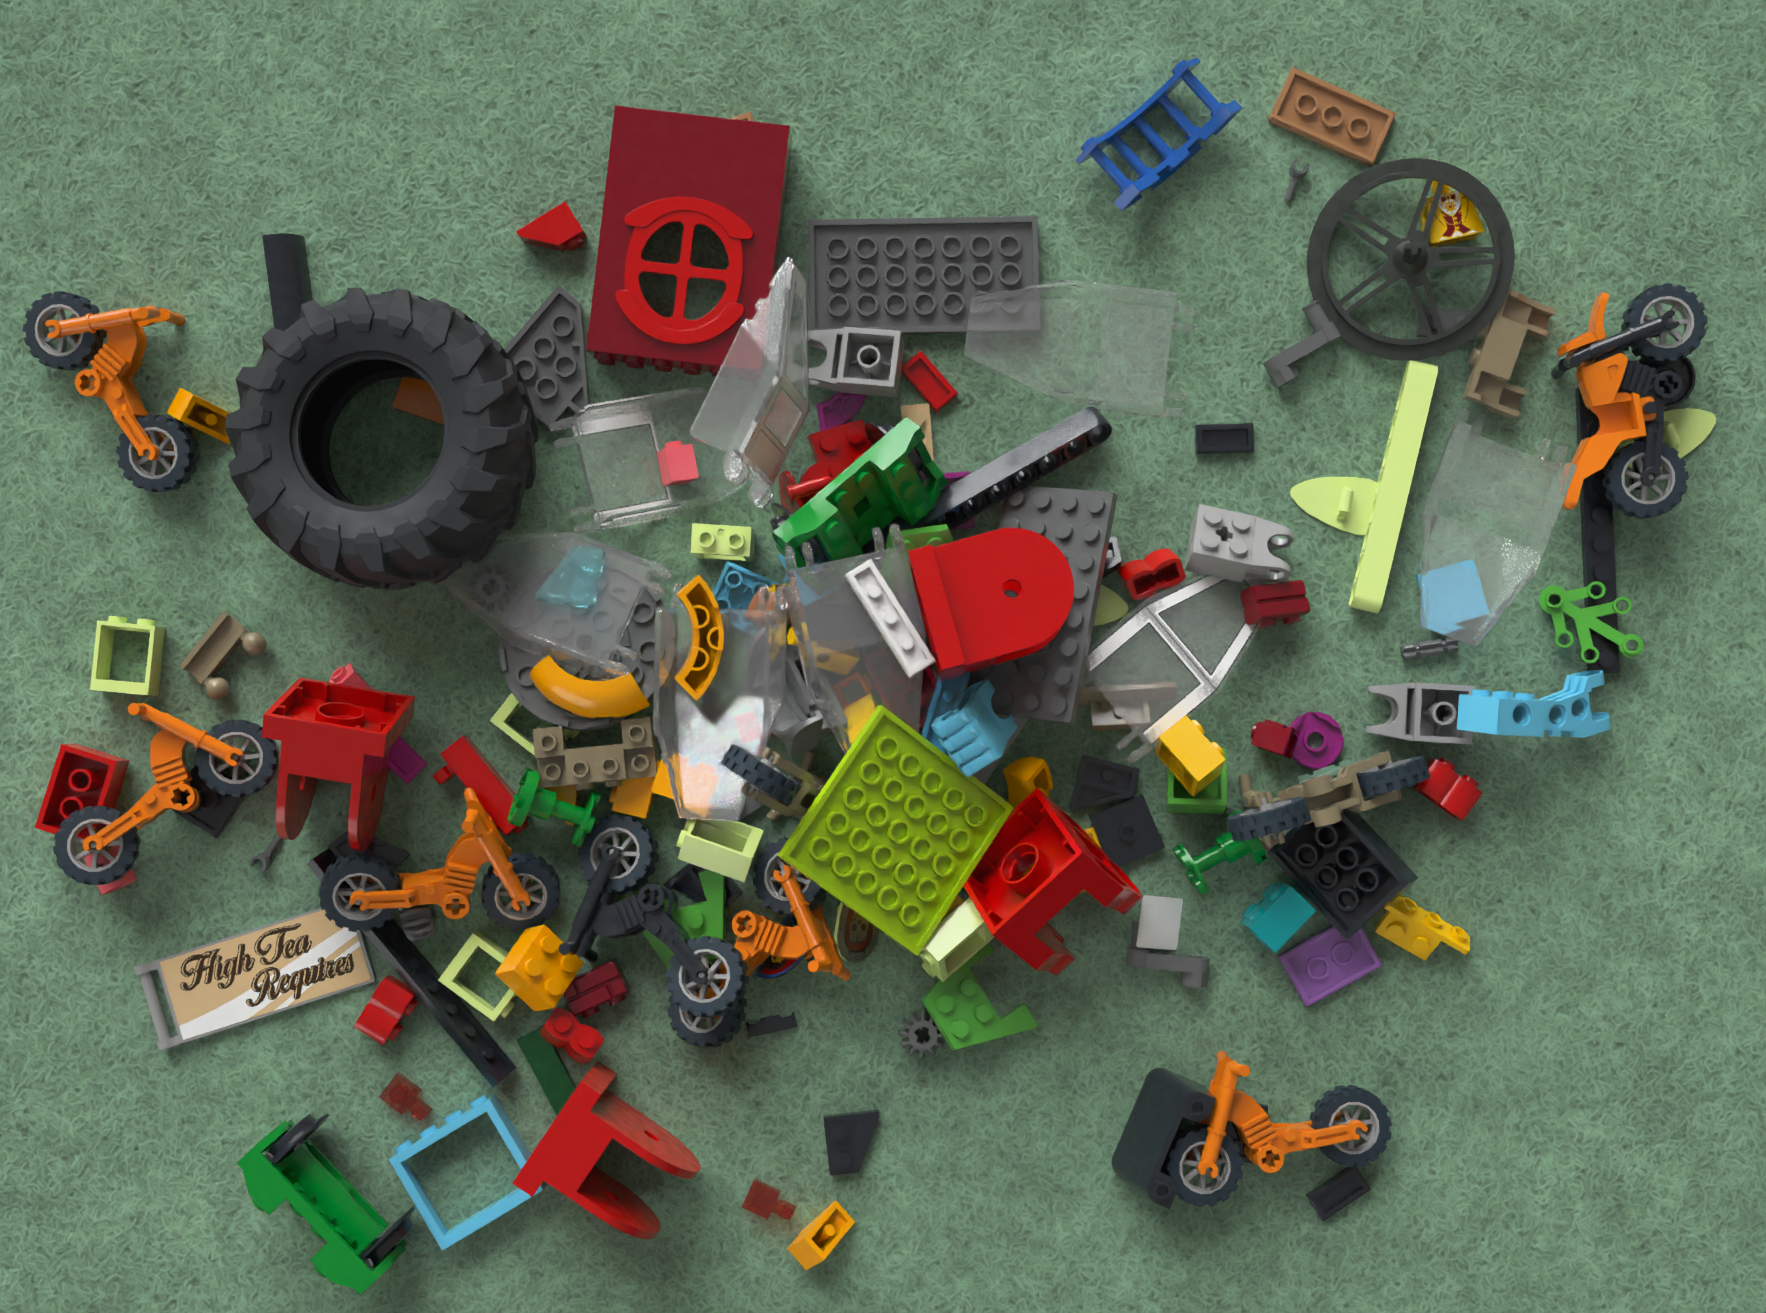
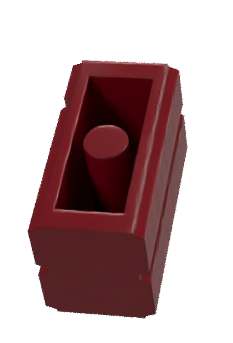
[1240,580,1310,629]
[564,958,630,1018]

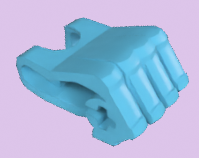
[931,679,1018,777]

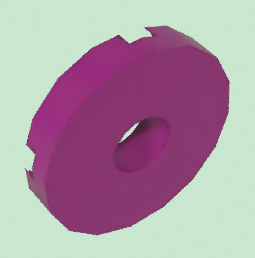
[1288,712,1344,769]

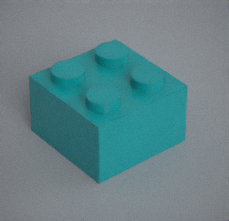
[1240,881,1316,953]

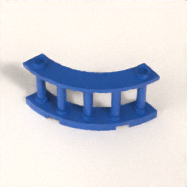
[1076,58,1243,211]

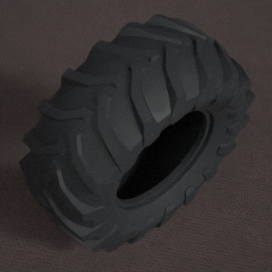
[225,288,538,590]

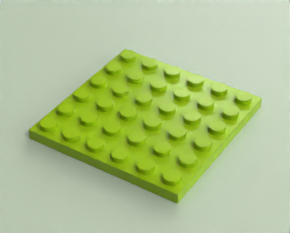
[777,705,1014,956]

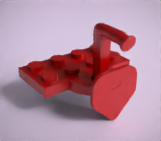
[779,419,872,515]

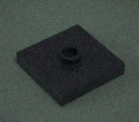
[1089,794,1165,867]

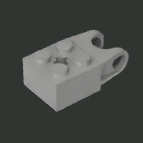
[798,327,905,397]
[1185,504,1294,582]
[1365,683,1475,744]

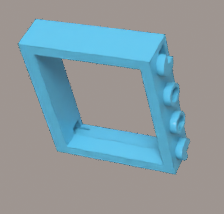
[389,1094,548,1251]

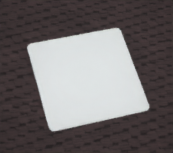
[1136,895,1183,950]

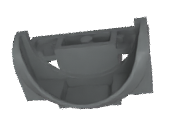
[745,622,848,756]

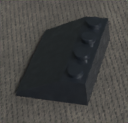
[1267,808,1418,940]

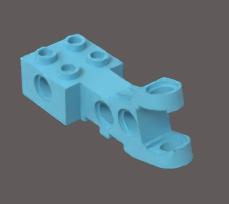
[1457,670,1611,738]

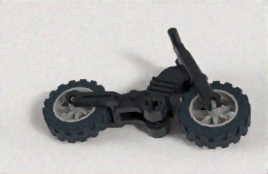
[559,815,749,1018]

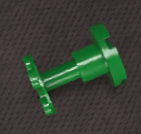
[508,768,601,847]
[1172,809,1268,896]

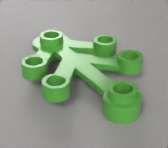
[1538,581,1644,664]

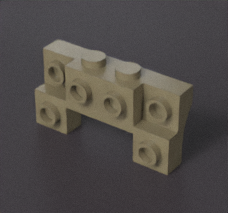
[1462,289,1556,420]
[532,717,658,790]

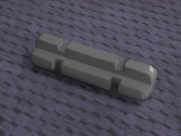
[1400,637,1459,660]

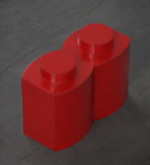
[1117,548,1186,600]
[1411,757,1483,821]
[354,974,419,1045]
[540,1008,604,1064]

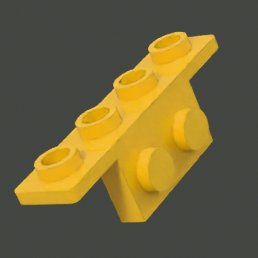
[1375,896,1470,961]

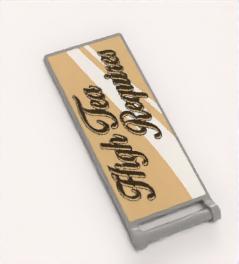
[133,908,376,1051]

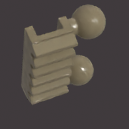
[179,612,267,700]

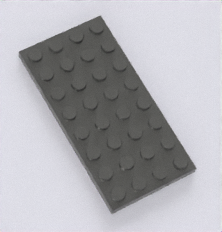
[808,216,1040,335]
[968,486,1118,725]

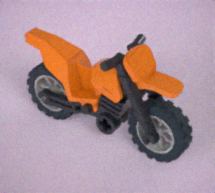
[1551,283,1708,519]

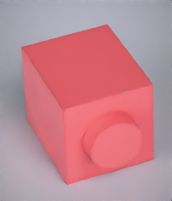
[657,441,699,487]

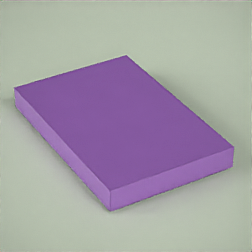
[1277,925,1383,1007]

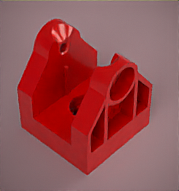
[964,788,1143,976]

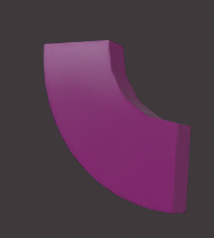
[817,392,867,431]

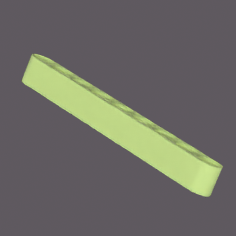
[1349,360,1438,614]

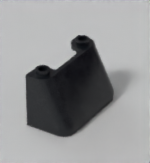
[1111,1068,1216,1209]

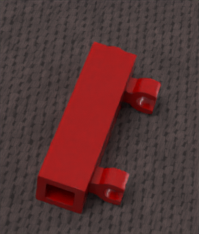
[433,735,532,835]

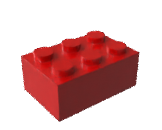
[34,743,130,839]

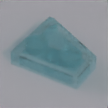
[536,545,606,609]

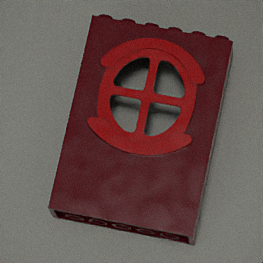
[586,105,793,382]

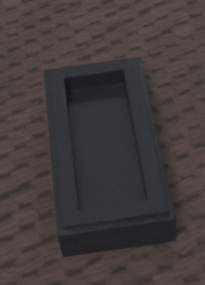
[1195,423,1254,454]
[1306,1165,1371,1221]

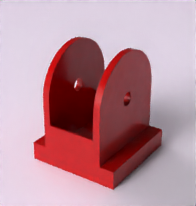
[908,528,1074,682]
[262,677,415,852]
[512,1061,701,1240]

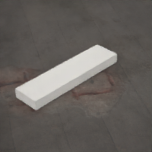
[844,559,936,678]

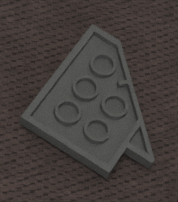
[504,285,591,429]

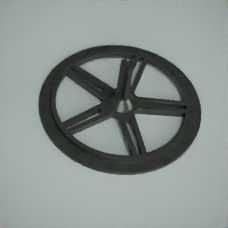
[1307,158,1515,361]

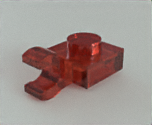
[379,1072,433,1121]
[742,1178,796,1221]

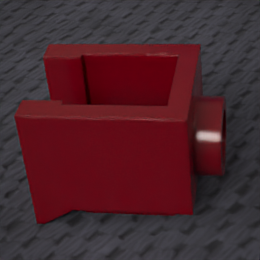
[1251,719,1300,759]

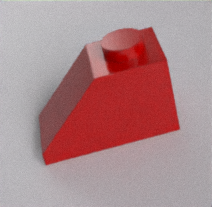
[516,202,587,252]

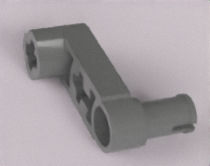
[1263,299,1341,388]
[1126,921,1209,988]

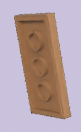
[1267,67,1396,167]

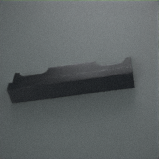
[746,1012,797,1038]

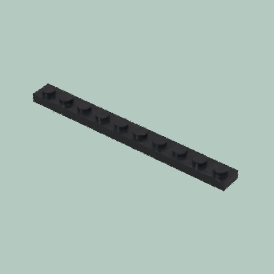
[1575,387,1620,674]
[307,848,517,1088]

